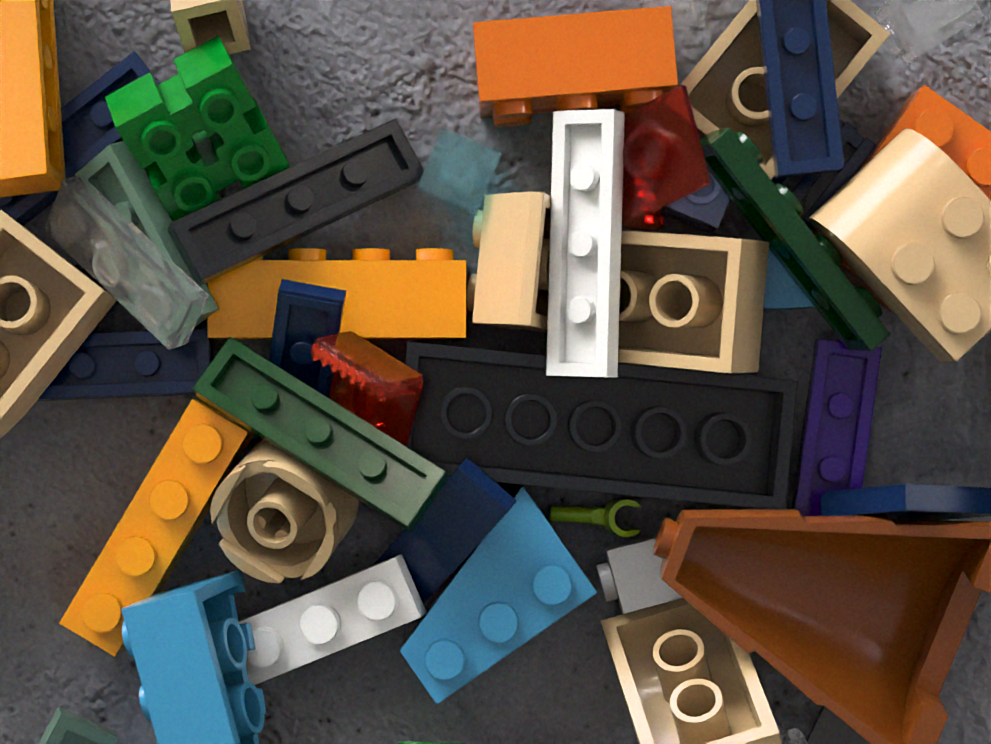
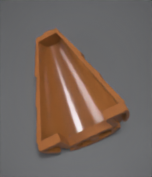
[653,509,991,744]

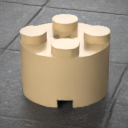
[210,439,359,583]

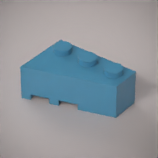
[400,485,597,704]

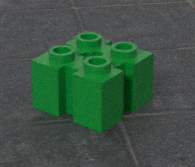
[105,35,291,221]

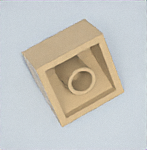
[466,192,551,332]

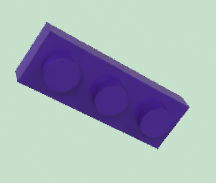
[791,338,882,516]

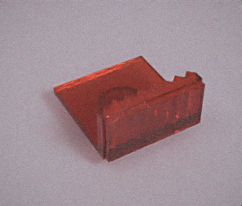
[622,84,711,231]
[311,331,424,446]

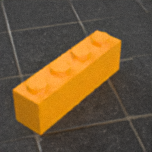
[0,0,66,198]
[207,248,467,340]
[59,399,254,657]

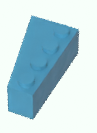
[121,570,267,744]

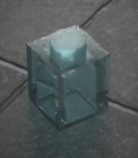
[417,128,502,218]

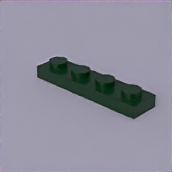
[691,127,891,351]
[192,337,448,533]

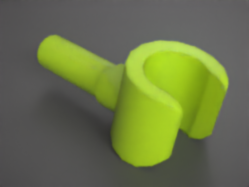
[550,498,641,537]

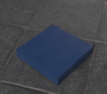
[821,484,991,520]

